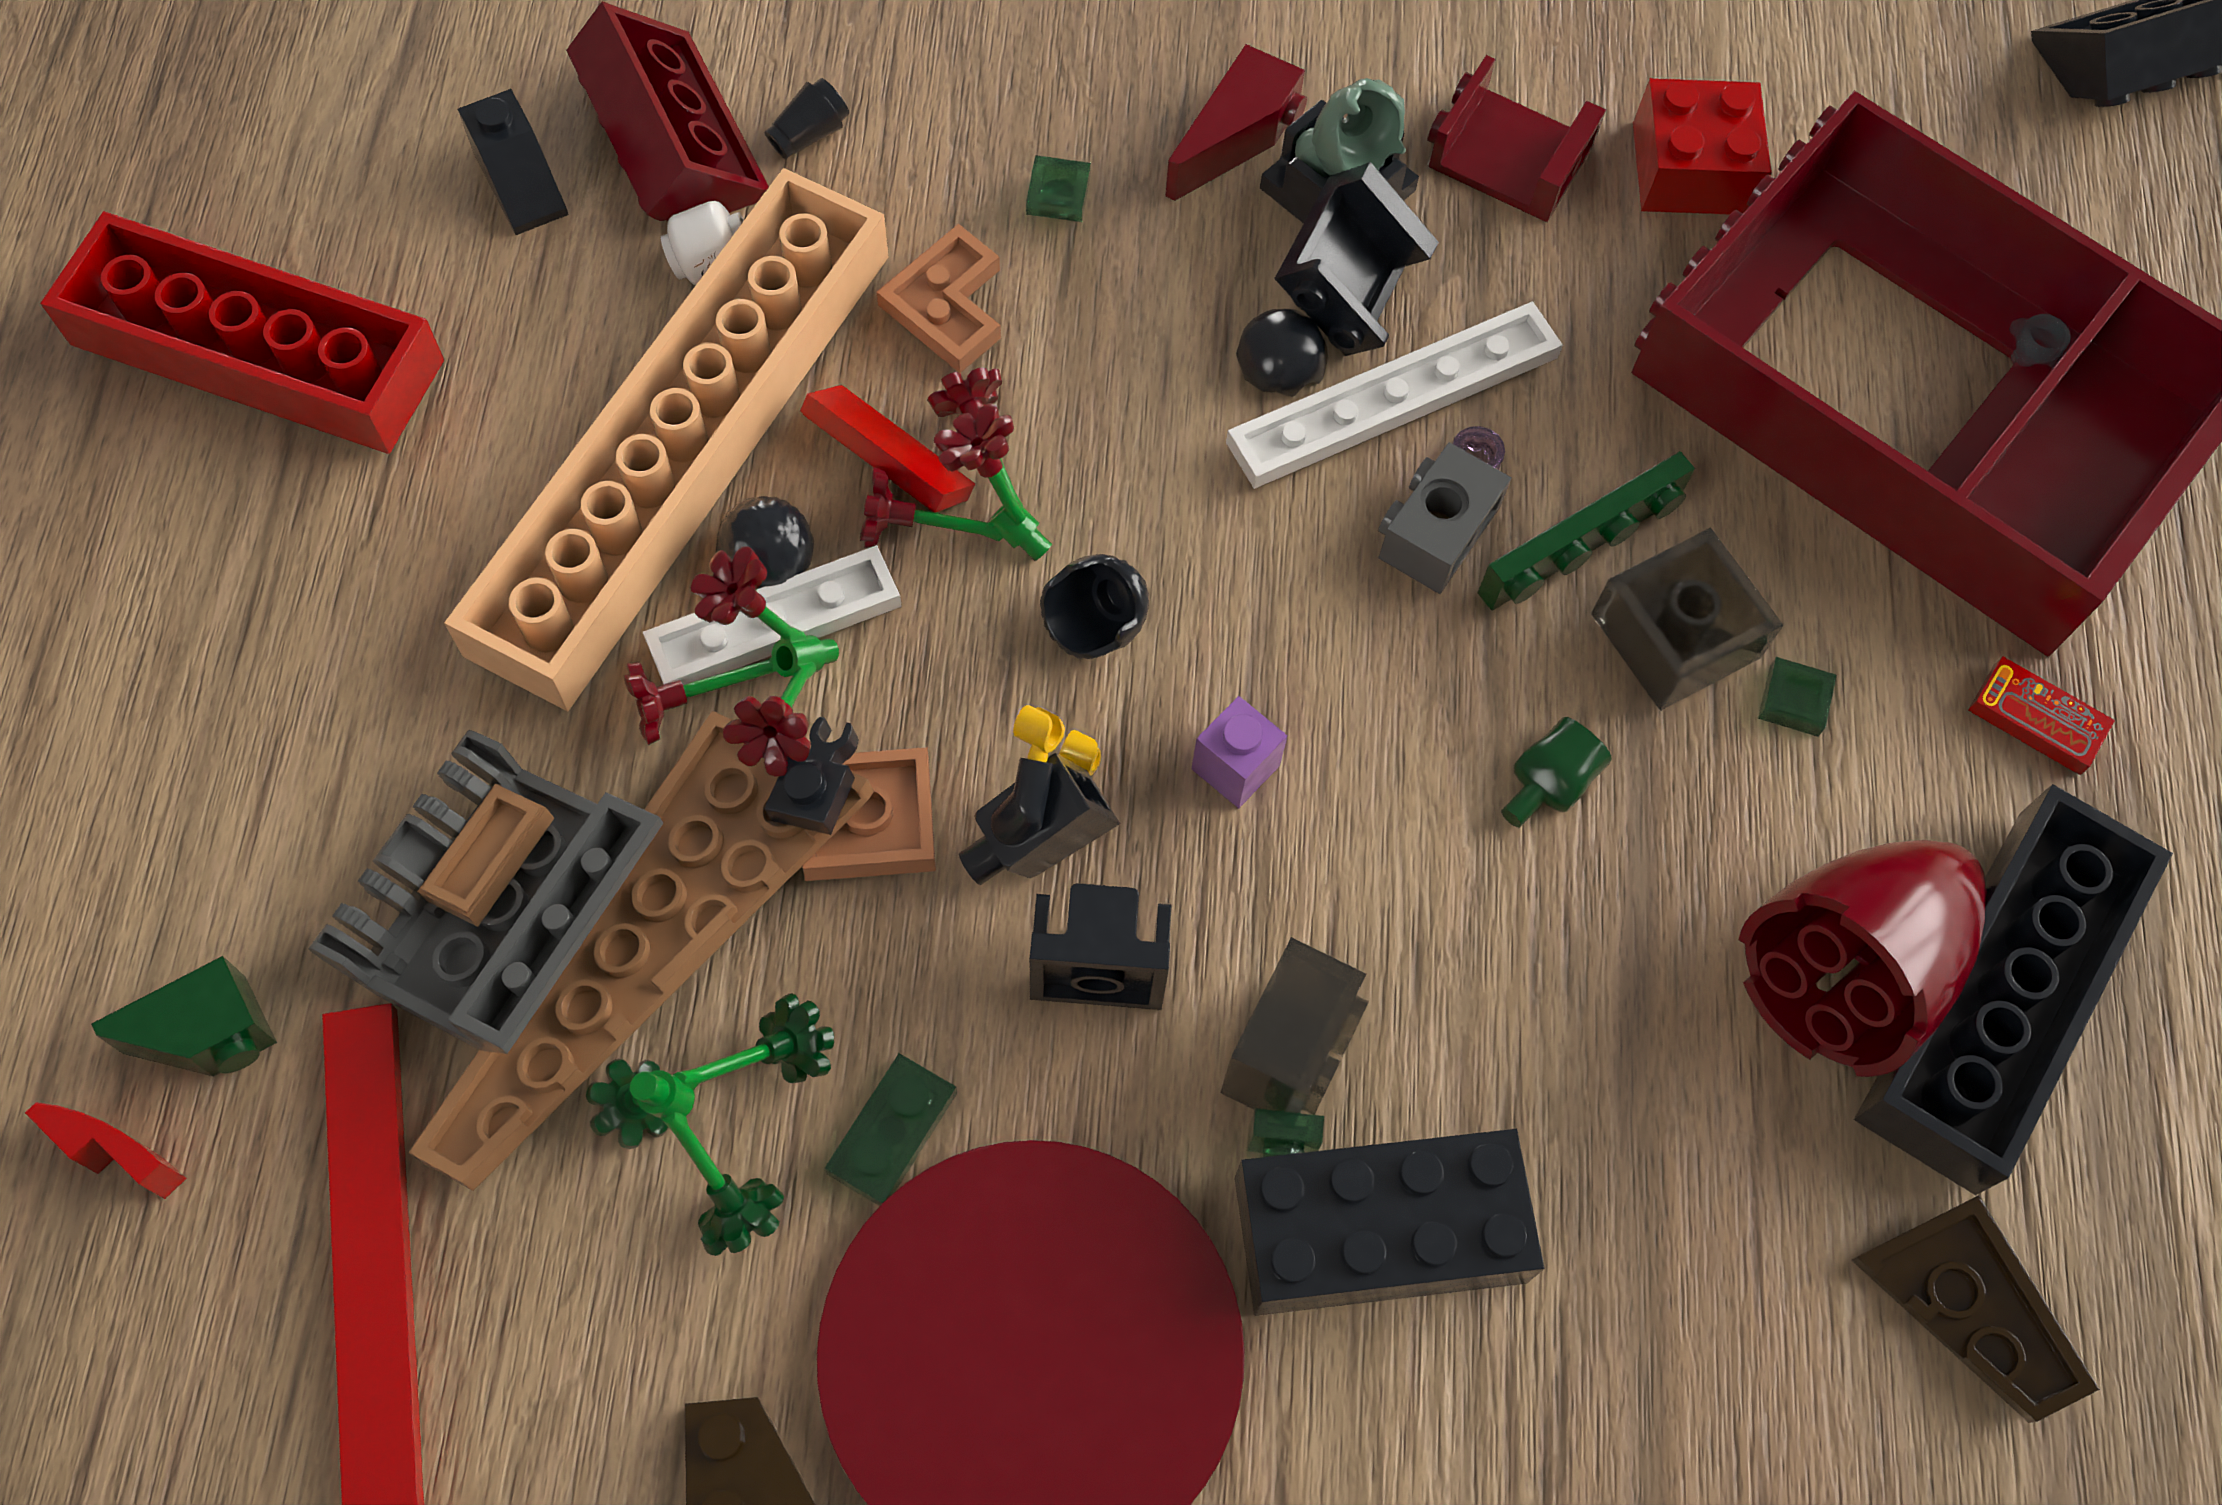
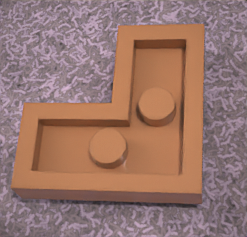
[876,224,1001,373]

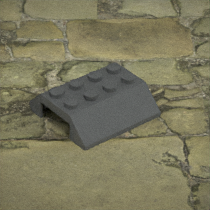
[308,730,664,1054]

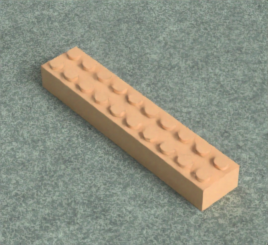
[444,168,889,712]

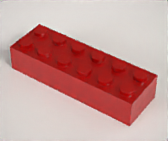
[40,211,445,455]

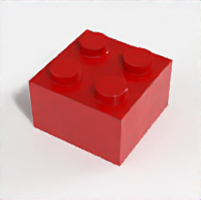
[1633,78,1772,215]

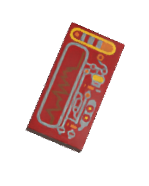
[1968,656,2115,775]

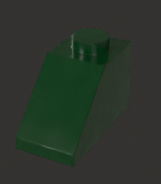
[91,956,277,1077]

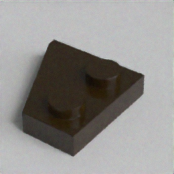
[685,1397,816,1505]

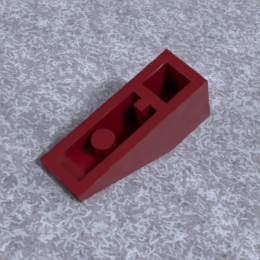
[1165,44,1307,201]

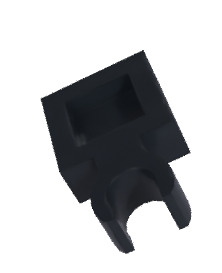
[764,717,859,835]

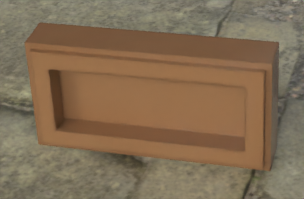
[417,784,555,927]

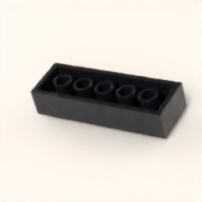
[1854,784,2173,1196]

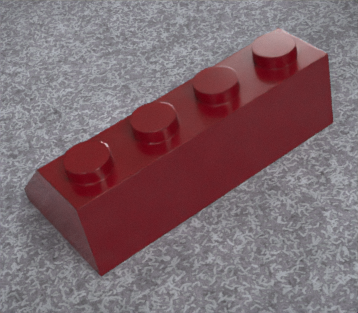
[566,1,769,221]

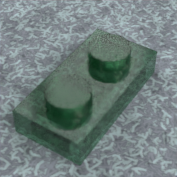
[824,1053,957,1206]

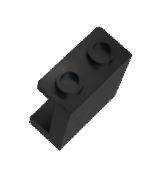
[1274,162,1439,356]

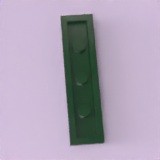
[1477,451,1696,611]

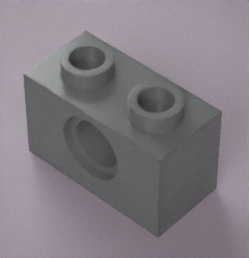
[1378,442,1512,594]

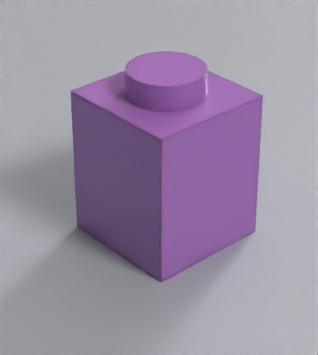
[1191,696,1288,809]

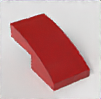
[25,1102,187,1199]

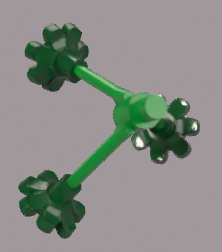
[586,993,835,1256]

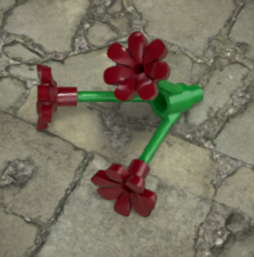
[860,368,1052,561]
[624,546,839,777]

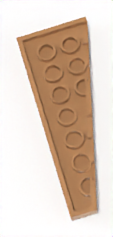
[409,711,874,1191]

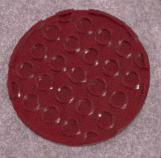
[817,1140,1245,1505]

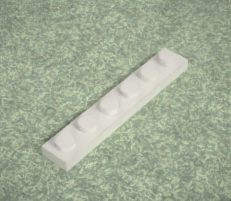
[1226,301,1563,489]

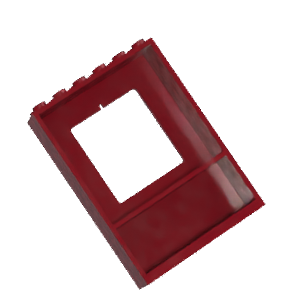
[1631,90,2222,658]

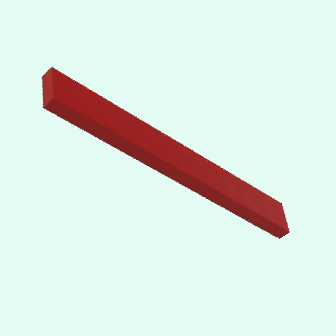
[322,1003,424,1505]

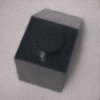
[457,89,569,235]

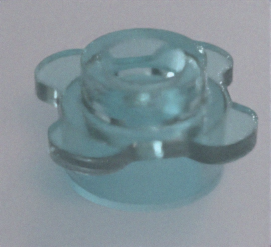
[2009,314,2071,369]

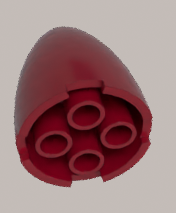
[1738,840,1987,1077]

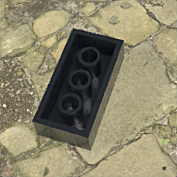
[1234,1128,1545,1316]

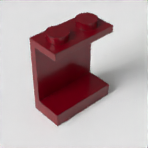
[1427,55,1607,223]

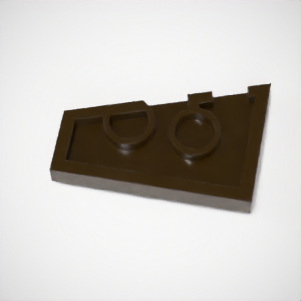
[1852,1195,2100,1423]

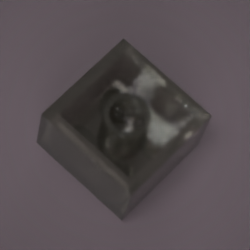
[1591,527,1784,711]
[1220,937,1369,1129]

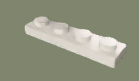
[643,545,901,685]

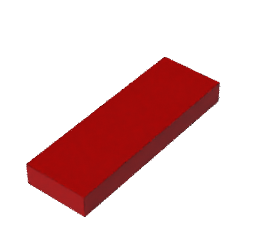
[800,385,976,512]

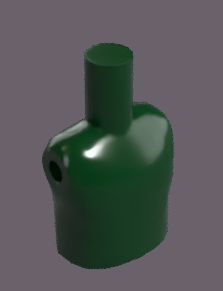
[1501,717,1612,828]

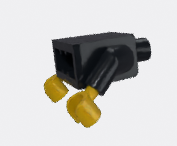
[959,705,1120,885]

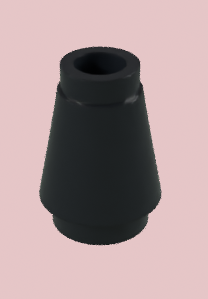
[764,78,849,159]

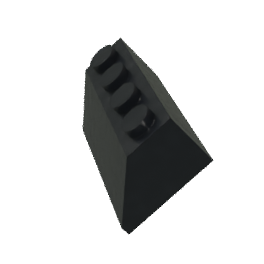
[2031,0,2222,107]

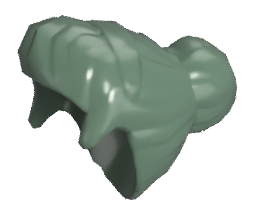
[1295,78,1406,177]

